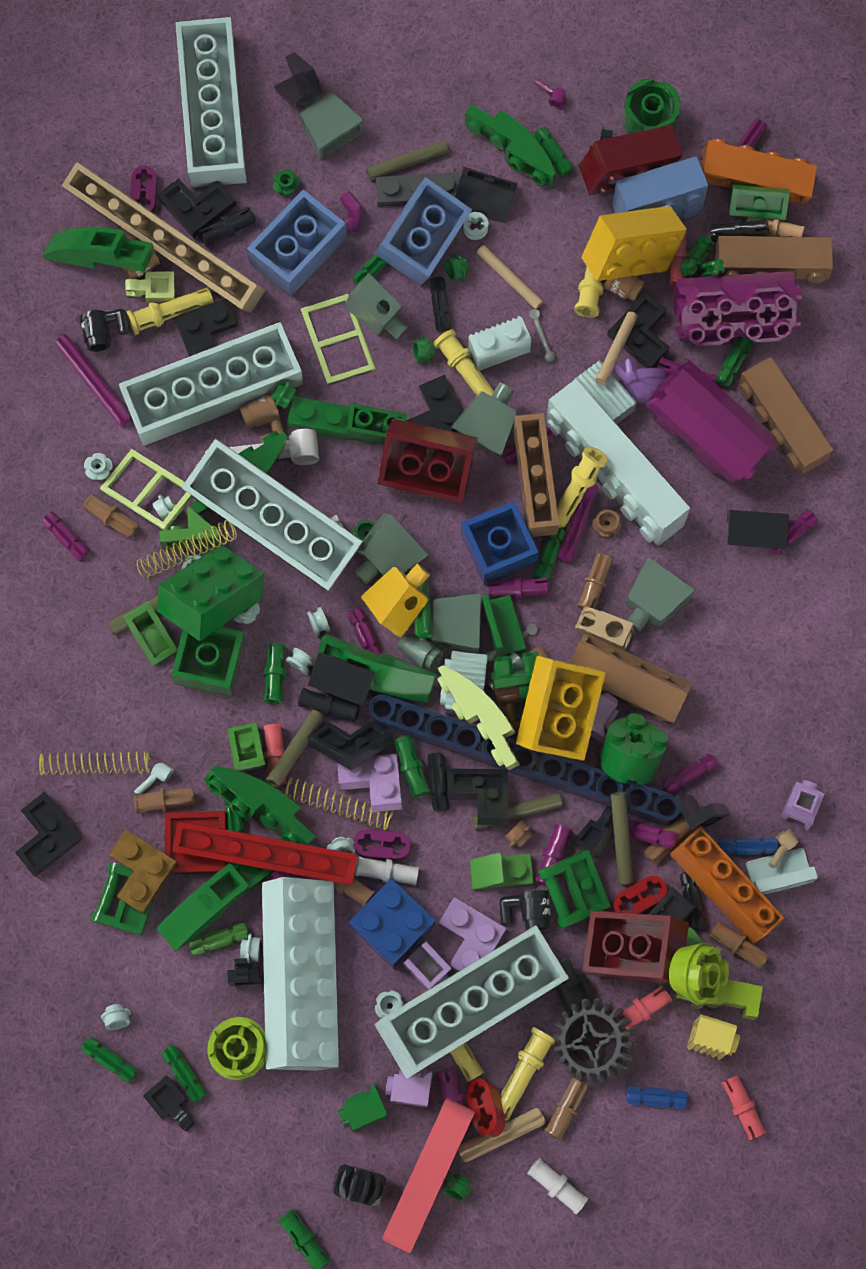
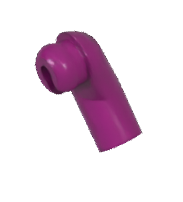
[340,192,363,232]

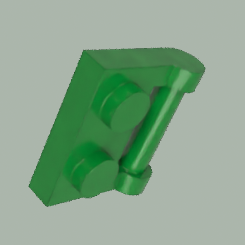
[538,850,611,928]
[90,862,155,936]

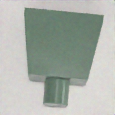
[300,93,364,160]
[344,273,408,340]
[451,382,517,456]
[354,513,428,585]
[625,558,695,633]
[414,594,481,654]

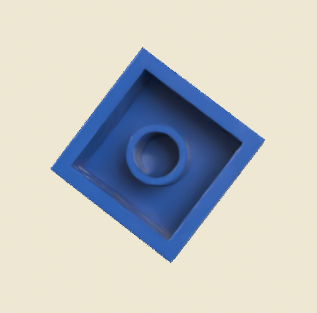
[460,501,539,585]
[348,878,436,969]

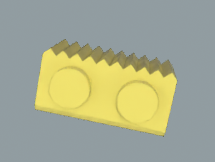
[687,1014,740,1060]

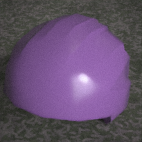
[615,358,667,404]

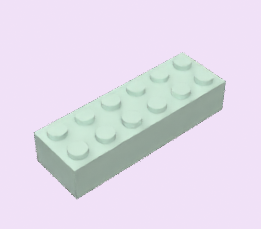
[175,17,247,188]
[119,322,303,446]
[546,379,690,546]
[181,439,364,590]
[262,877,339,1071]
[374,925,569,1079]

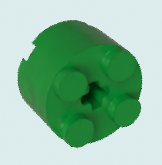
[622,78,680,134]
[599,713,668,785]

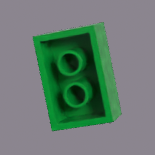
[157,544,264,641]

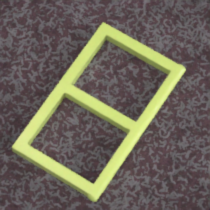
[301,294,376,385]
[100,449,193,530]

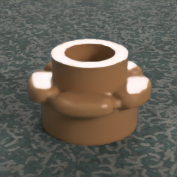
[593,509,621,537]
[505,820,532,847]

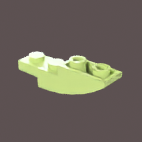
[437,665,520,770]

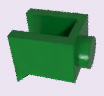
[338,1083,388,1132]

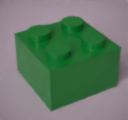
[171,627,246,697]

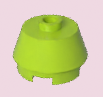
[669,942,729,1005]
[207,1017,266,1080]

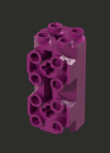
[673,271,802,346]
[646,359,777,484]

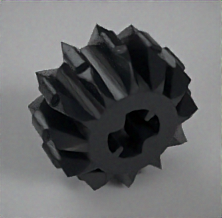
[333,1164,387,1206]

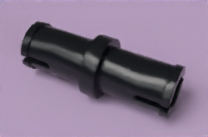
[198,206,256,247]
[710,219,769,242]
[298,688,360,723]

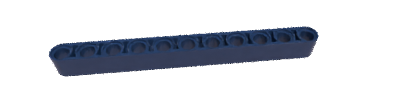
[369,695,680,826]

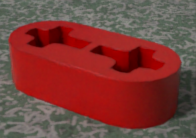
[613,876,667,914]
[466,1078,506,1138]

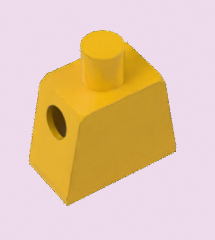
[361,563,430,638]

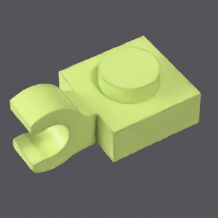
[125,271,175,303]

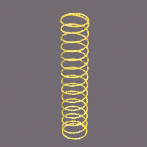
[137,520,237,579]
[39,751,150,775]
[284,777,393,831]

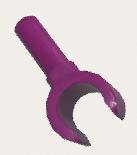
[534,78,567,110]

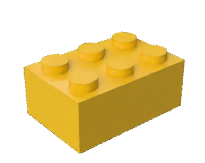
[581,206,687,281]
[516,655,606,761]

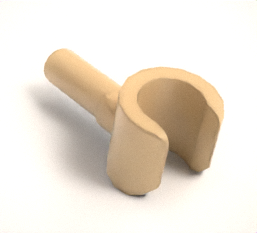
[768,828,798,868]

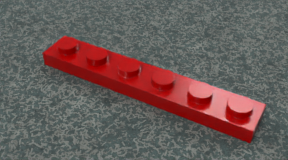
[172,821,359,885]

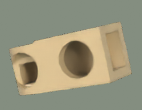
[574,607,634,651]

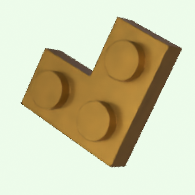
[109,829,177,914]

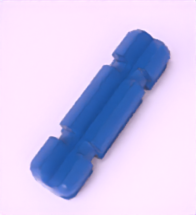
[718,837,778,856]
[626,1086,688,1110]

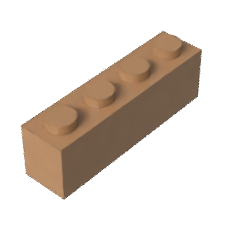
[715,236,833,283]
[738,357,834,476]
[513,413,559,537]
[570,632,693,723]

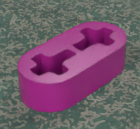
[130,165,157,213]
[354,829,411,861]

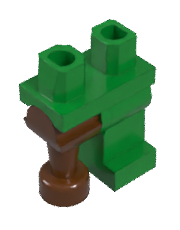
[491,651,539,735]

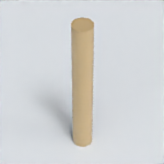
[477,245,544,309]
[595,312,638,385]

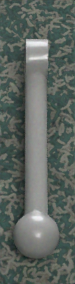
[529,309,556,362]
[485,624,538,662]

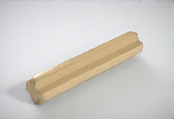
[458,1108,545,1163]

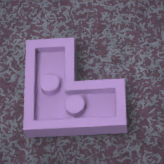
[337,754,402,812]
[438,897,507,972]

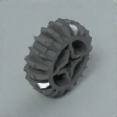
[553,998,637,1084]

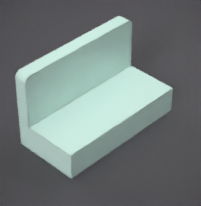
[746,848,818,895]

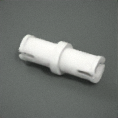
[356,856,419,886]
[527,1158,588,1214]

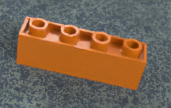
[700,139,817,205]
[670,826,784,945]

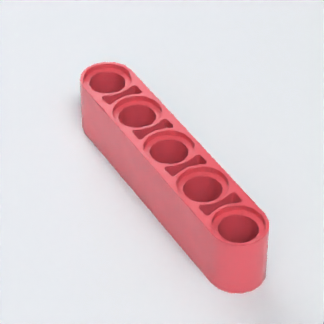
[382,1098,475,1254]

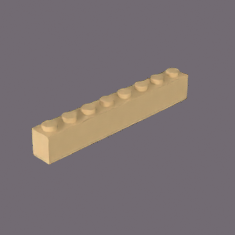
[62,162,266,313]

